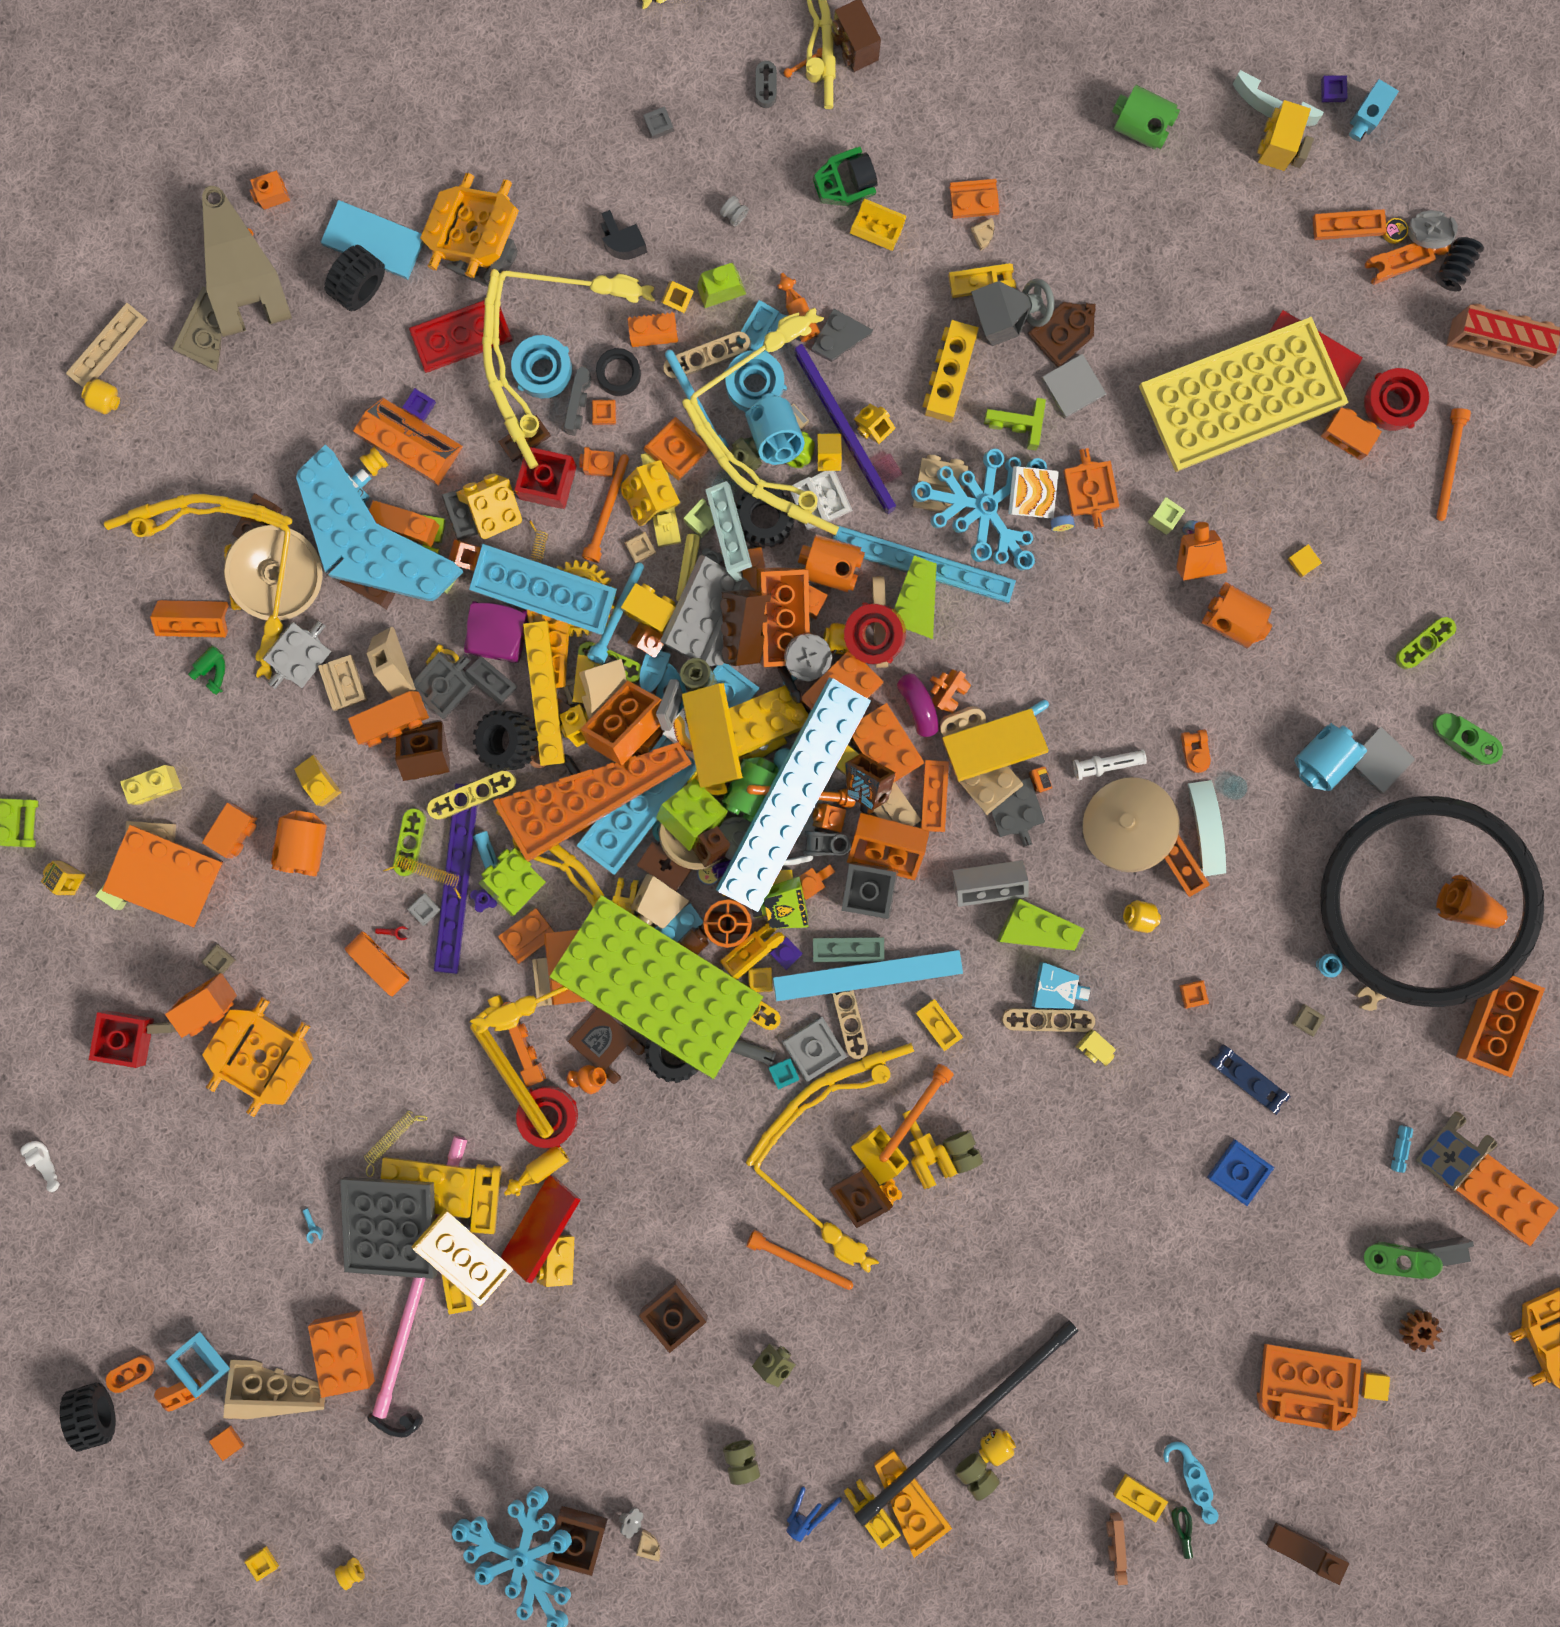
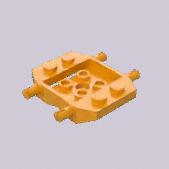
[420,173,519,278]
[202,997,313,1117]
[1508,1287,1560,1389]

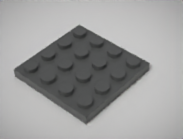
[340,1177,437,1279]

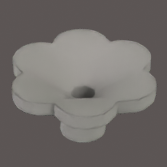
[619,1507,643,1539]

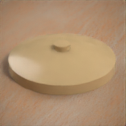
[224,525,322,621]
[1083,778,1179,872]

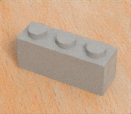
[952,860,1029,907]

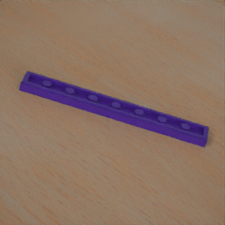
[795,344,896,514]
[434,783,480,974]

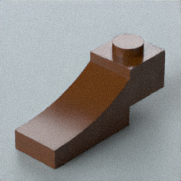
[1266,1523,1349,1585]

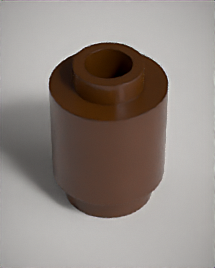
[677,927,709,955]

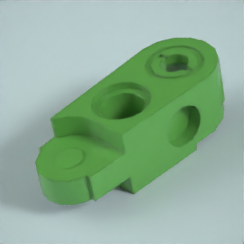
[1433,713,1503,765]
[1364,1242,1443,1279]

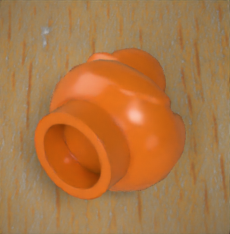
[566,1065,607,1095]

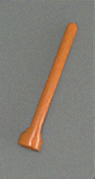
[1436,408,1471,521]
[581,454,629,563]
[747,785,856,808]
[879,1064,954,1162]
[746,1229,853,1290]

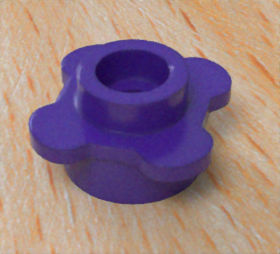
[470,889,497,912]

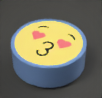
[1050,515,1075,532]
[697,867,720,885]

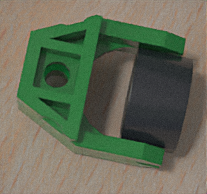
[813,146,878,206]

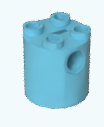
[745,393,805,465]
[1294,723,1367,791]

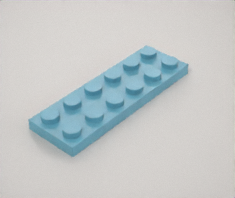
[469,544,617,635]

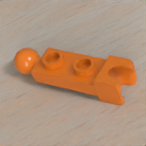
[1365,243,1451,285]
[501,1001,546,1087]

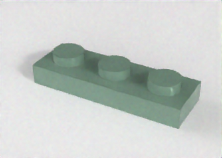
[813,937,884,962]

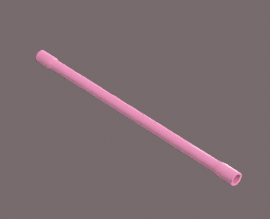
[372,1136,467,1418]

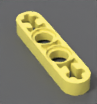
[427,771,516,820]

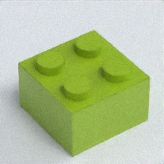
[656,779,728,851]

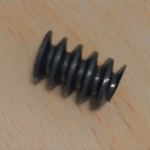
[1435,237,1484,292]

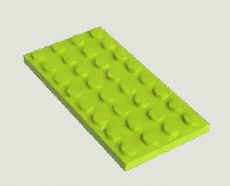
[549,895,763,1079]

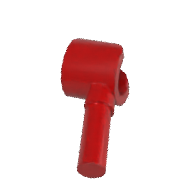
[375,926,408,940]

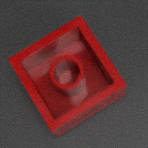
[514,447,577,510]
[88,1010,154,1068]

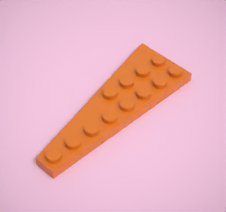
[493,742,692,862]

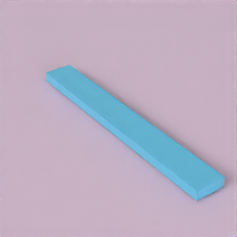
[833,525,1016,604]
[772,950,963,1001]

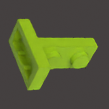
[984,398,1046,451]

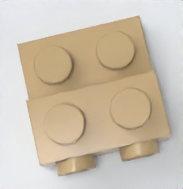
[913,455,969,516]

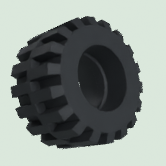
[324,245,385,311]
[737,487,794,549]
[473,710,538,770]
[644,1039,698,1083]
[59,1382,116,1452]

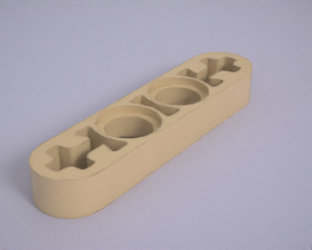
[664,331,751,379]
[872,576,888,668]
[832,990,868,1059]
[1002,1008,1095,1032]

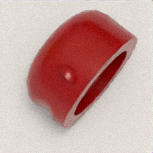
[1364,368,1429,431]
[844,602,906,664]
[516,1086,578,1148]

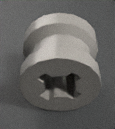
[720,196,749,227]

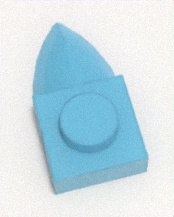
[640,651,671,692]

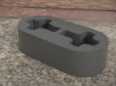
[756,60,777,108]

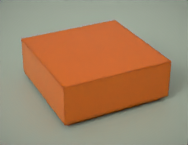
[592,400,616,425]
[1179,980,1209,1009]
[209,1425,244,1461]

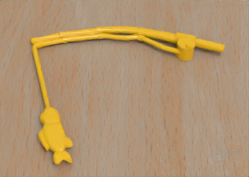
[104,494,292,680]
[470,810,604,1034]
[746,1043,914,1273]

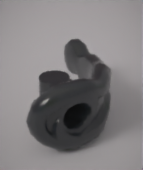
[367,1413,423,1438]

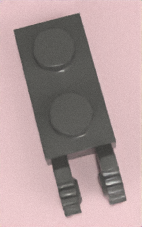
[564,366,591,436]

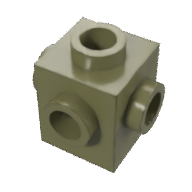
[729,437,763,475]
[752,1344,796,1387]

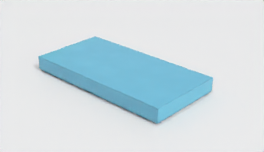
[321,200,424,280]

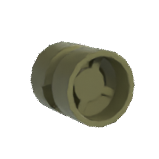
[680,658,717,692]
[942,1130,984,1174]
[723,1440,760,1485]
[954,1452,1000,1501]

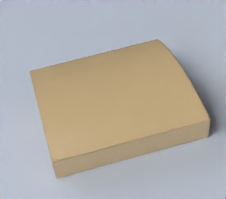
[579,659,627,719]

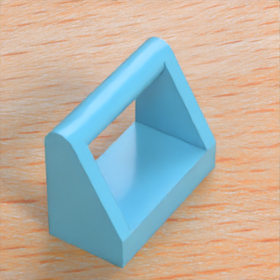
[165,1332,230,1399]

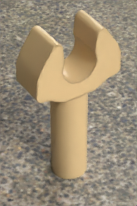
[1355,986,1387,1011]

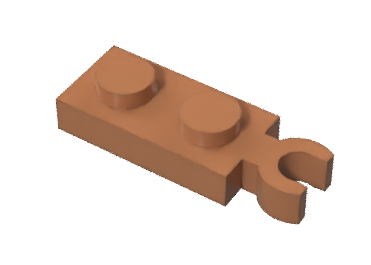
[1106,1512,1128,1585]

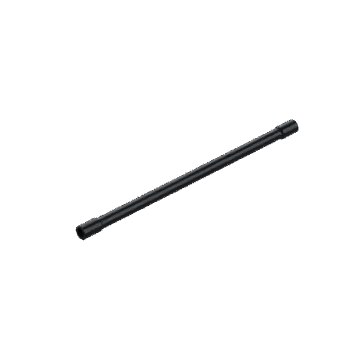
[854,1320,1079,1527]

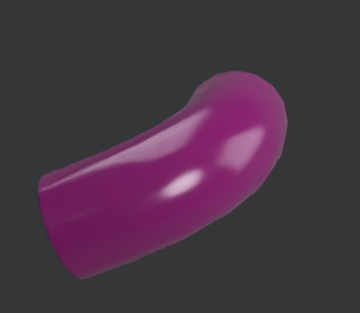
[897,673,939,737]

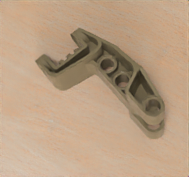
[202,186,292,337]

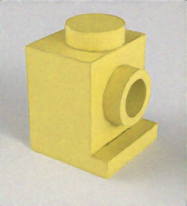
[1075,1029,1116,1066]

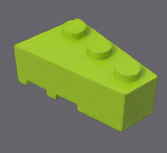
[894,555,937,639]
[997,899,1084,951]

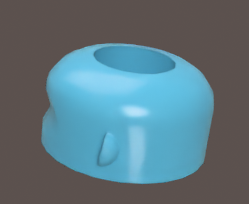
[511,335,572,399]
[724,350,787,413]

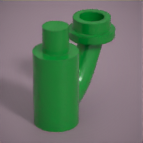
[188,645,225,695]

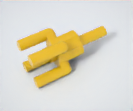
[902,1110,958,1189]

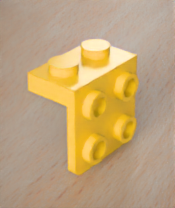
[621,460,680,526]
[456,473,522,539]

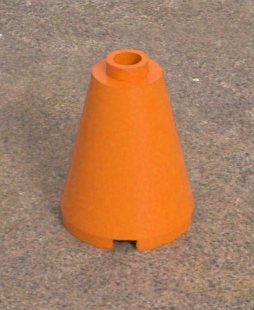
[1436,874,1508,929]

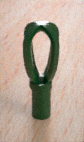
[1171,1506,1193,1559]

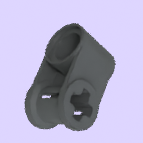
[804,831,851,856]

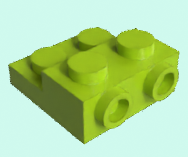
[478,848,546,916]

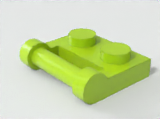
[0,799,39,848]

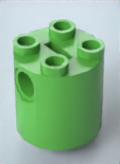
[1112,84,1180,150]
[722,757,779,822]

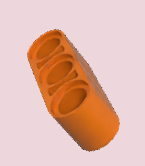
[344,931,410,997]

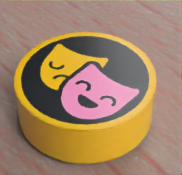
[1383,218,1408,244]

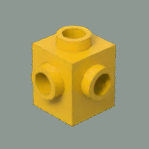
[853,403,895,444]
[560,704,589,747]

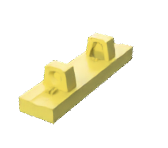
[641,453,681,547]

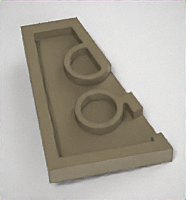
[172,286,222,372]

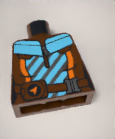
[845,753,896,814]

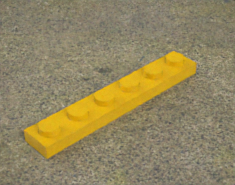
[523,621,565,766]

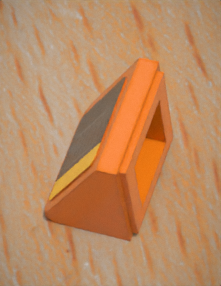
[1029,767,1052,794]

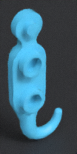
[1163,1441,1219,1524]

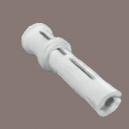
[1073,750,1147,781]

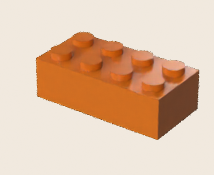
[1456,976,1545,1078]
[1443,1154,1559,1246]

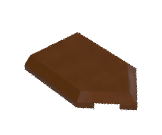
[1028,302,1096,368]

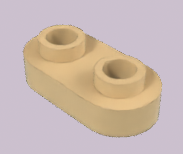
[939,706,986,737]

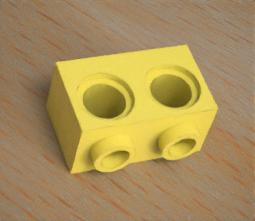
[120,765,182,805]

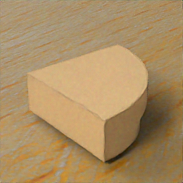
[971,218,994,251]
[636,1530,660,1562]

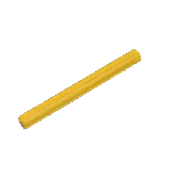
[470,1023,554,1138]

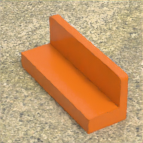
[150,600,228,637]

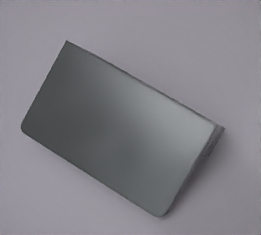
[1417,1236,1474,1266]

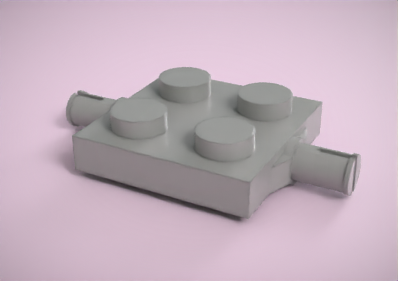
[262,620,331,689]

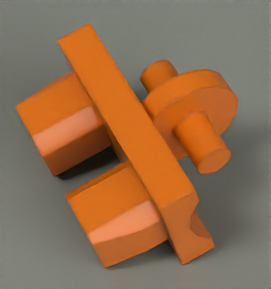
[929,669,971,713]

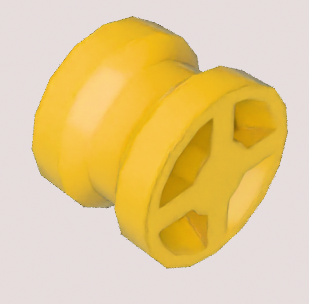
[359,447,389,477]
[335,1557,365,1590]

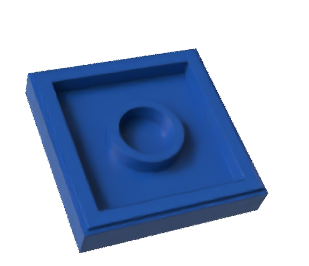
[1207,1139,1274,1206]

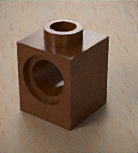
[692,826,731,868]

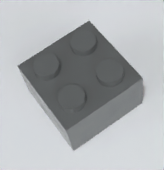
[841,862,898,919]

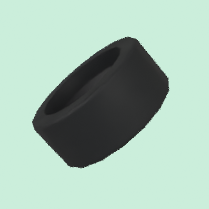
[596,348,641,396]

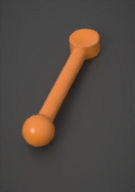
[783,48,822,78]

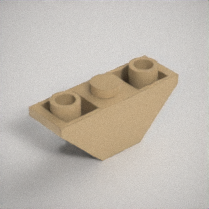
[367,627,416,698]

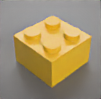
[1257,100,1311,171]
[621,583,676,635]

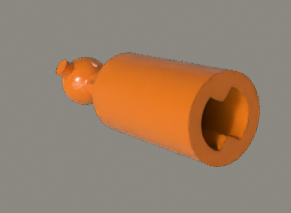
[777,273,820,342]

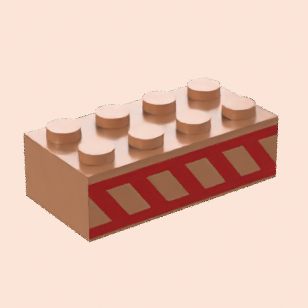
[1446,304,1560,369]

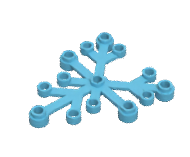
[911,449,1047,571]
[452,1486,572,1627]

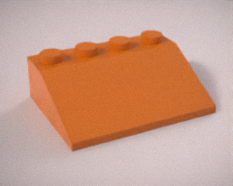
[102,825,224,927]

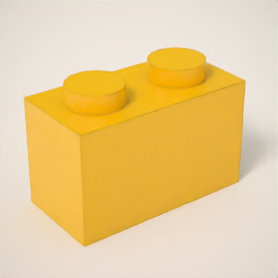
[851,1125,909,1185]

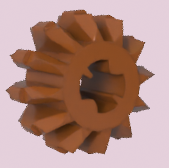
[1399,1309,1443,1352]

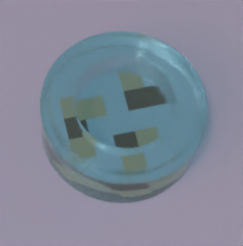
[1222,776,1247,800]

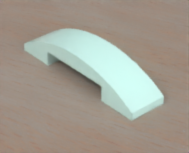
[1233,70,1324,126]
[1188,780,1226,876]

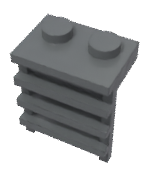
[446,228,518,287]

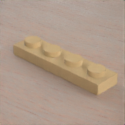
[66,303,147,388]

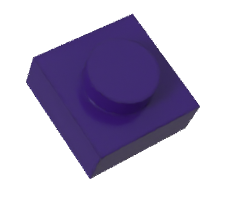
[1321,75,1348,102]
[402,388,436,422]
[770,937,803,970]

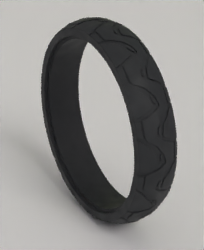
[1320,796,1544,1007]

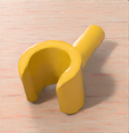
[475,995,503,1018]

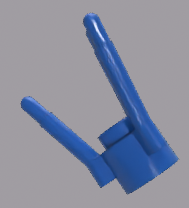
[786,1487,842,1542]

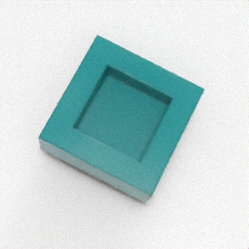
[768,1058,800,1090]

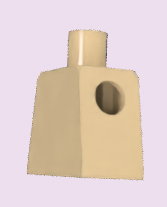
[631,873,689,929]

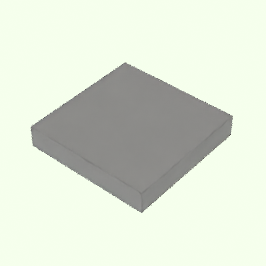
[1041,354,1106,419]
[1353,727,1415,793]
[782,1016,847,1082]

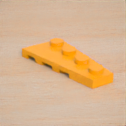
[526,609,570,688]
[874,1449,952,1558]

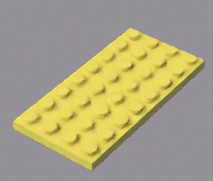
[1139,317,1349,472]

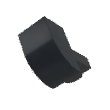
[600,210,647,260]

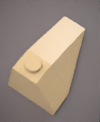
[223,1360,325,1419]

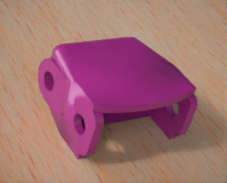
[464,601,529,663]

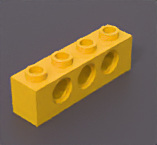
[922,320,979,423]

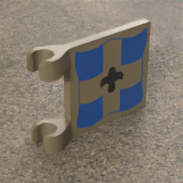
[1416,1111,1497,1191]

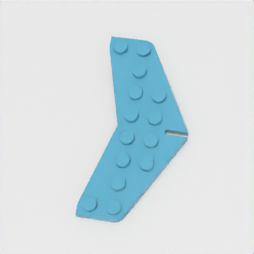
[296,445,463,601]

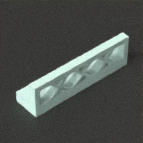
[705,481,752,582]

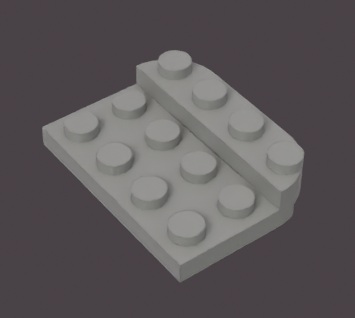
[660,555,755,666]

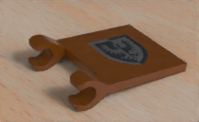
[568,1008,645,1084]

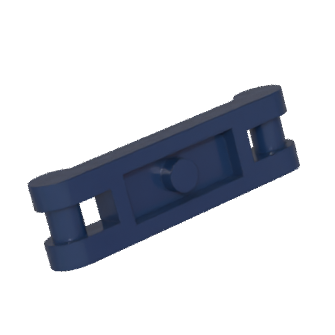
[1208,1044,1291,1115]

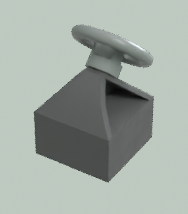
[971,278,1054,346]

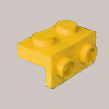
[850,199,906,251]
[535,1235,575,1287]

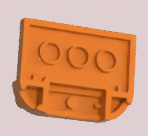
[1257,1344,1361,1431]

